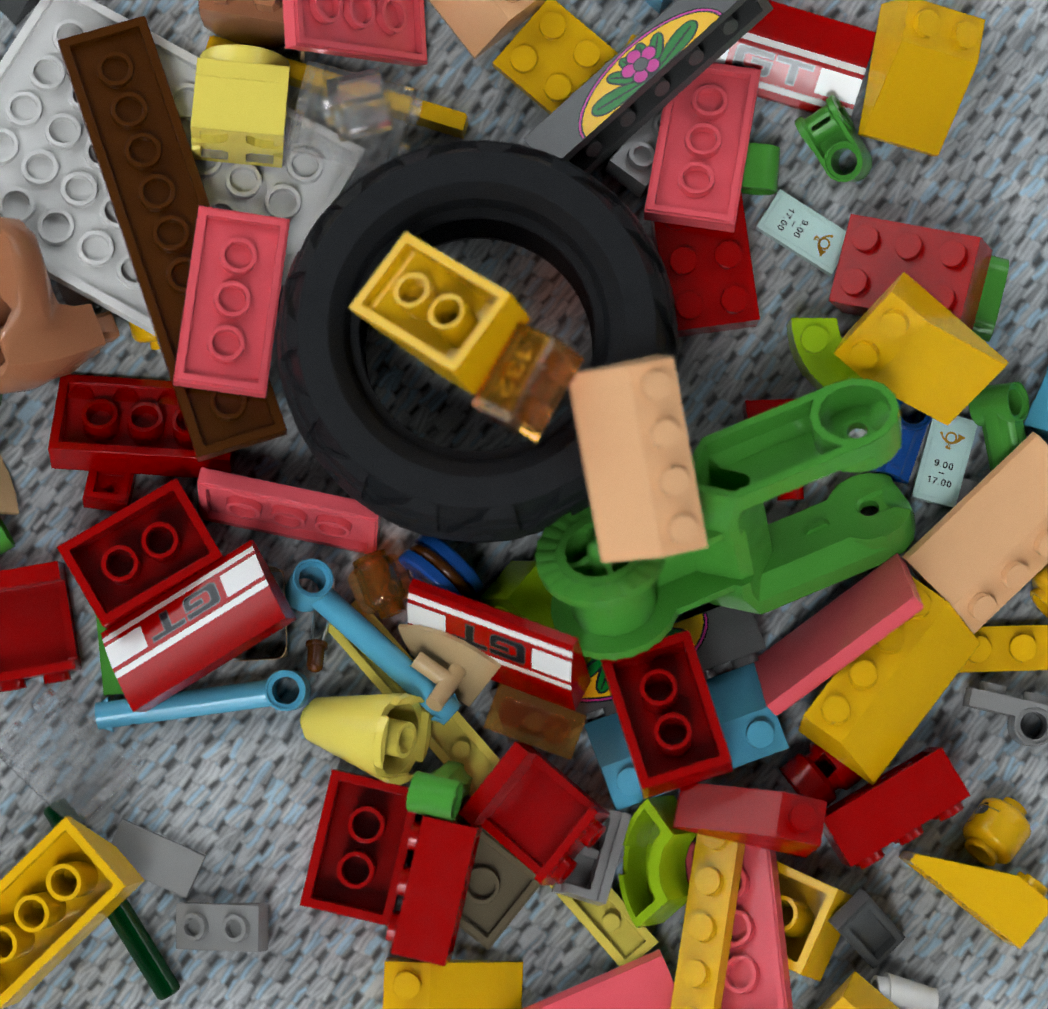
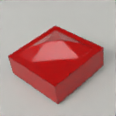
[82,470,136,512]

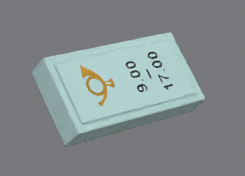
[755,189,846,276]
[910,416,977,509]

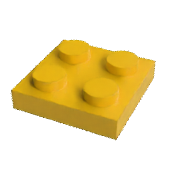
[492,0,618,114]

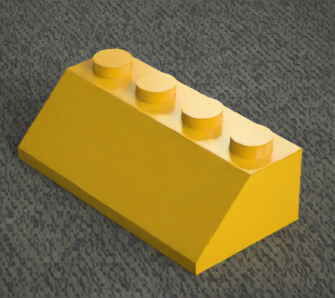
[798,577,980,785]
[0,816,145,1009]

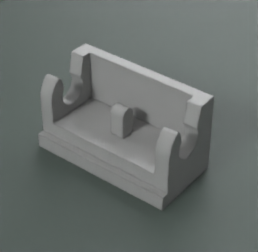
[551,806,631,906]

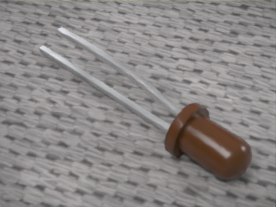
[306,578,335,673]

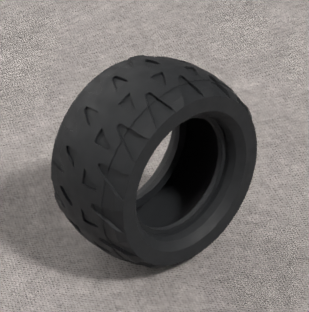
[277,140,679,543]

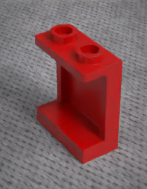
[0,561,82,692]
[459,741,610,885]

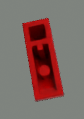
[672,783,827,858]

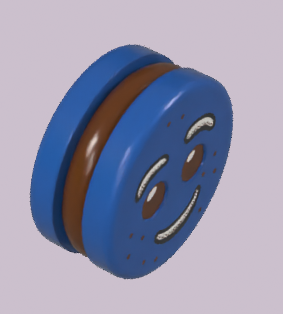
[398,534,484,599]

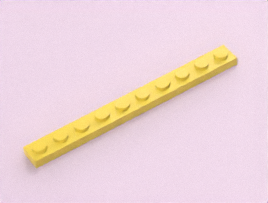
[328,598,658,966]

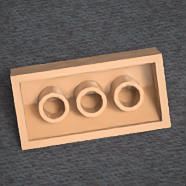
[566,355,708,563]
[902,432,1048,634]

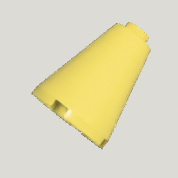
[300,693,431,786]

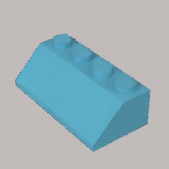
[584,663,789,811]

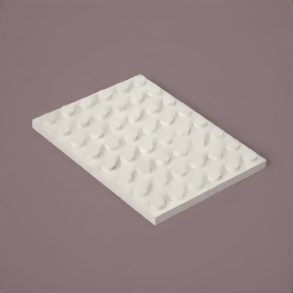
[0,0,366,336]

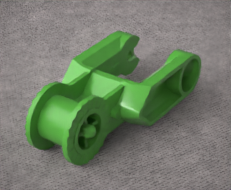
[535,378,916,661]

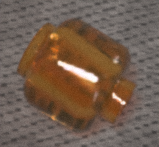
[347,549,411,620]

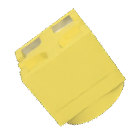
[190,44,290,168]

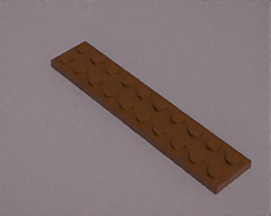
[58,16,287,462]

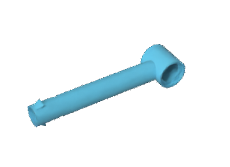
[285,559,462,726]
[95,670,311,732]

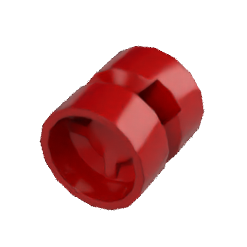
[779,742,862,806]

